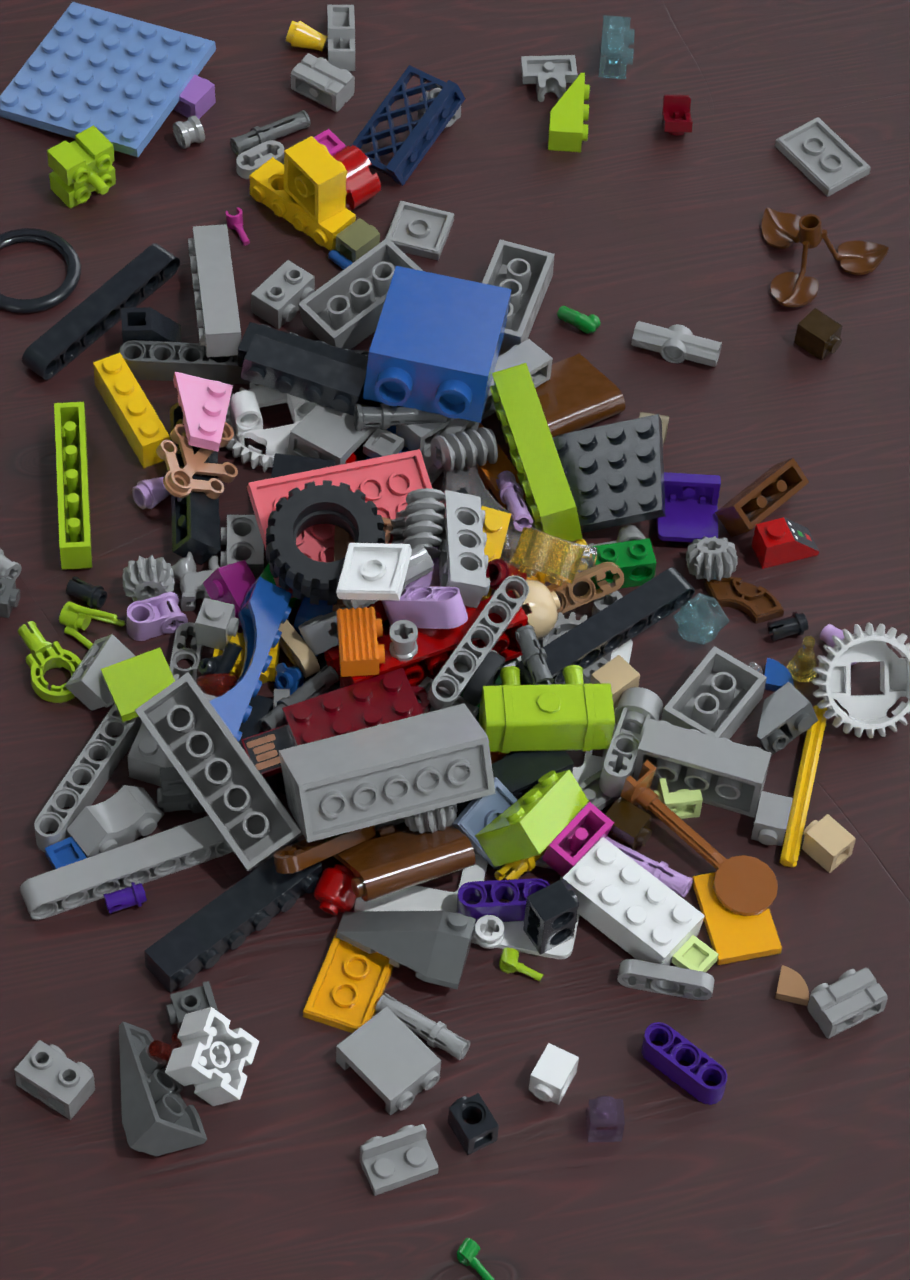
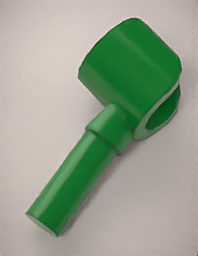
[456,1238,495,1280]

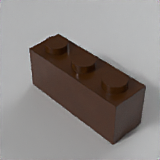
[715,458,809,537]

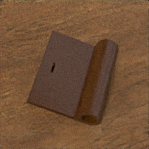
[535,353,625,438]
[333,822,476,902]

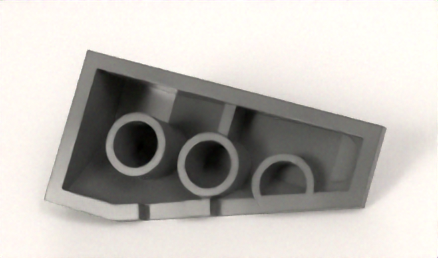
[336,910,476,990]
[119,1022,207,1157]

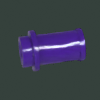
[103,882,147,914]

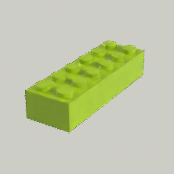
[489,363,583,549]

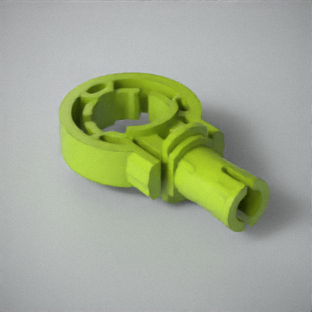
[17,621,81,703]

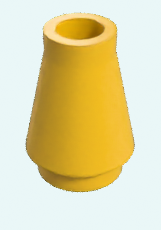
[286,21,328,51]

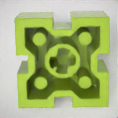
[47,125,116,209]

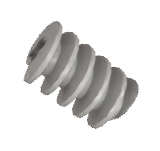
[431,427,498,472]
[402,488,446,559]

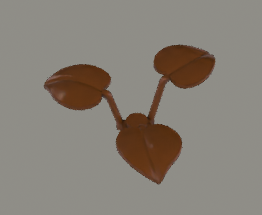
[761,207,889,307]

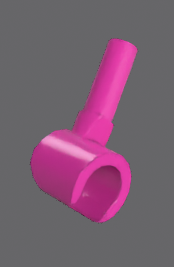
[225,207,250,246]

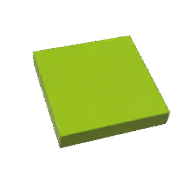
[101,647,175,722]

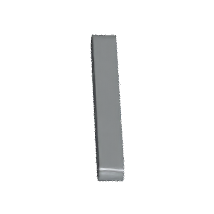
[34,704,143,852]
[19,816,233,920]

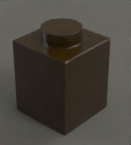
[794,308,843,361]
[605,796,652,850]

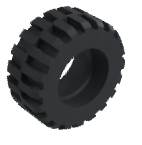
[266,480,385,605]

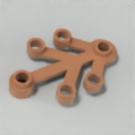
[156,422,238,499]

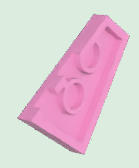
[173,372,233,452]

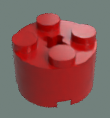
[332,145,381,211]

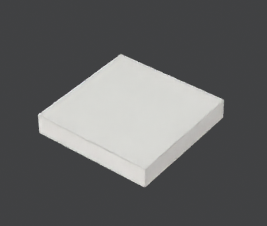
[336,543,412,601]

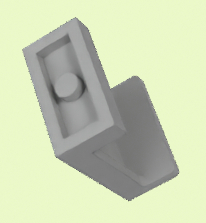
[288,404,378,466]
[336,1007,441,1115]

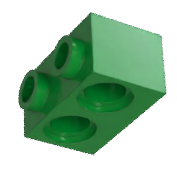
[588,538,657,590]

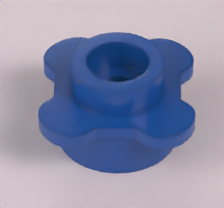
[274,663,304,695]

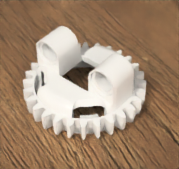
[225,382,317,472]
[812,622,910,738]

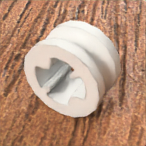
[474,915,504,949]

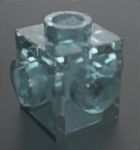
[673,593,730,645]

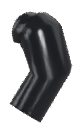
[198,641,242,678]

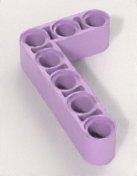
[381,547,468,629]

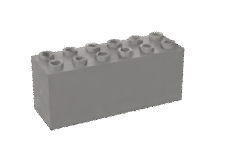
[279,703,496,842]

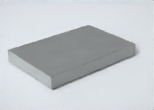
[775,117,871,197]

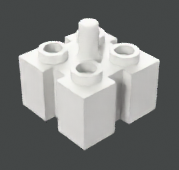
[165,1007,259,1106]

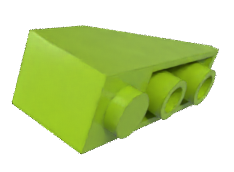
[548,73,590,152]

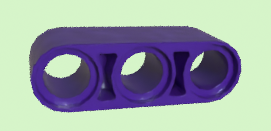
[456,878,550,923]
[642,1022,727,1105]

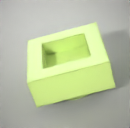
[671,935,719,972]

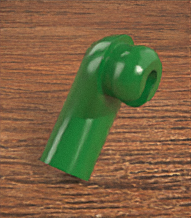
[557,306,601,334]

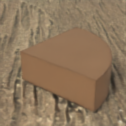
[775,965,809,1006]

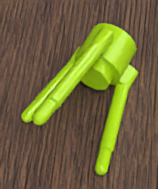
[59,601,125,649]

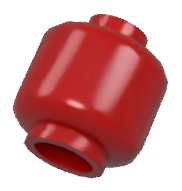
[314,864,357,916]

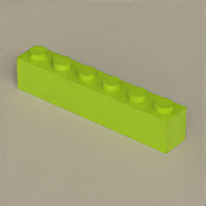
[54,402,92,570]

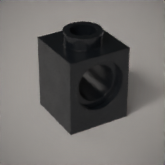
[448,1093,499,1155]

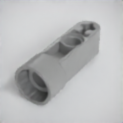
[599,687,663,797]

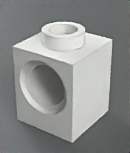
[529,1043,579,1105]

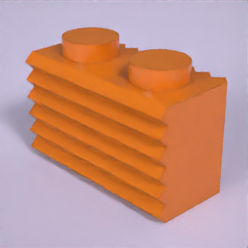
[336,606,385,677]

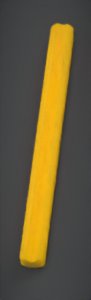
[780,705,828,868]

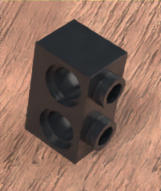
[523,880,579,955]

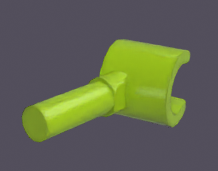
[499,947,543,982]

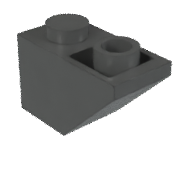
[757,682,819,756]

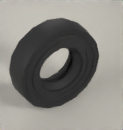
[463,651,506,706]

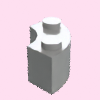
[67,785,165,857]

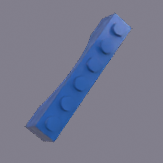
[210,577,292,742]

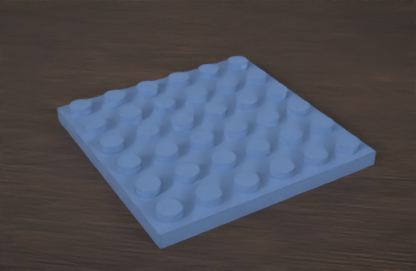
[0,2,216,157]

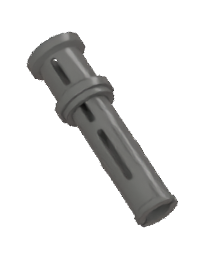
[354,403,447,431]

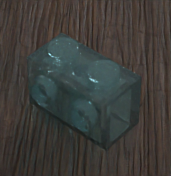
[598,15,635,79]

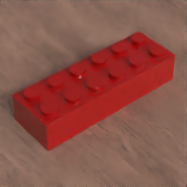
[339,590,528,688]

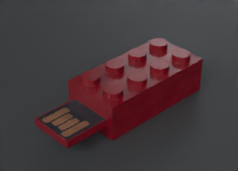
[241,668,431,778]

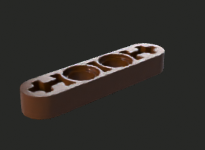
[273,825,376,874]

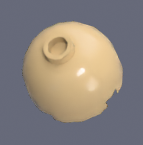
[505,579,560,640]

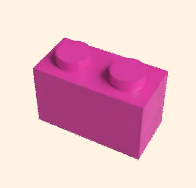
[542,802,614,877]

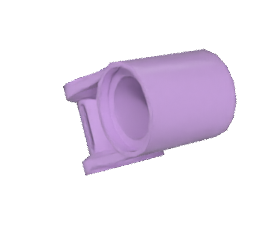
[126,592,188,641]

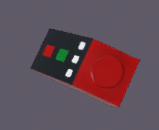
[752,517,819,569]

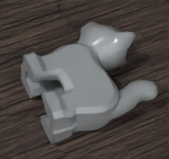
[171,552,220,611]

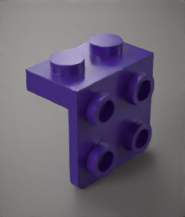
[657,472,721,542]

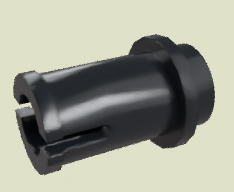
[66,576,107,609]
[767,611,809,642]

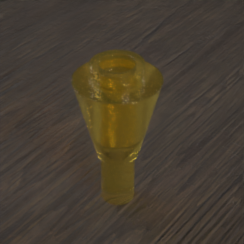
[787,636,818,682]

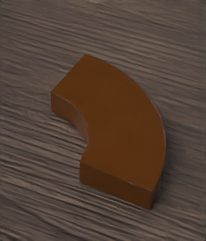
[704,577,784,624]

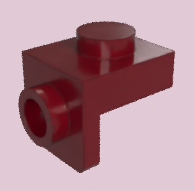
[662,94,693,136]

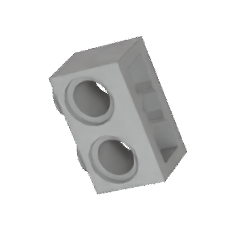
[221,515,264,580]

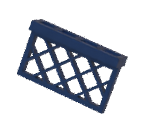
[351,65,466,186]

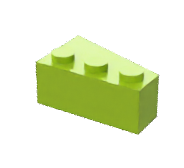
[475,770,589,867]

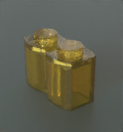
[512,527,585,587]

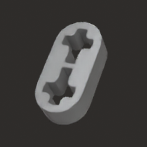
[236,140,284,179]

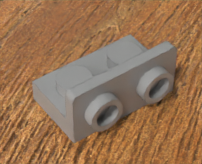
[360,1124,439,1196]

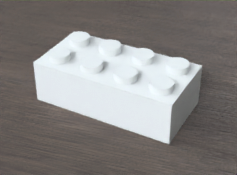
[562,837,705,965]

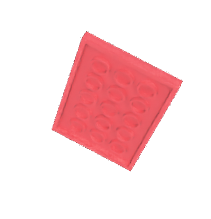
[247,449,433,598]

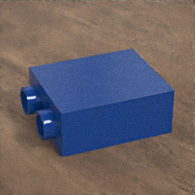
[363,266,512,423]

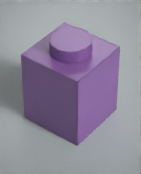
[174,75,216,119]

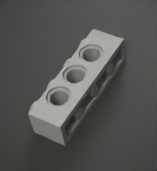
[437,490,490,608]

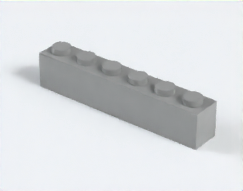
[188,224,241,357]
[396,339,553,456]

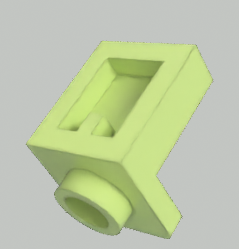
[653,778,703,819]

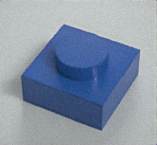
[45,836,87,870]

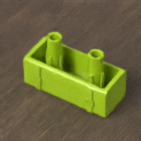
[479,665,615,753]

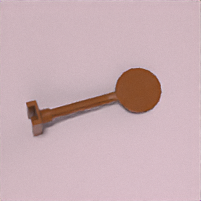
[620,760,778,916]

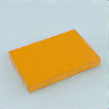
[692,872,782,965]
[303,929,394,1033]

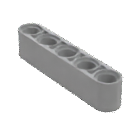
[427,575,529,710]

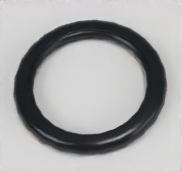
[0,228,81,313]

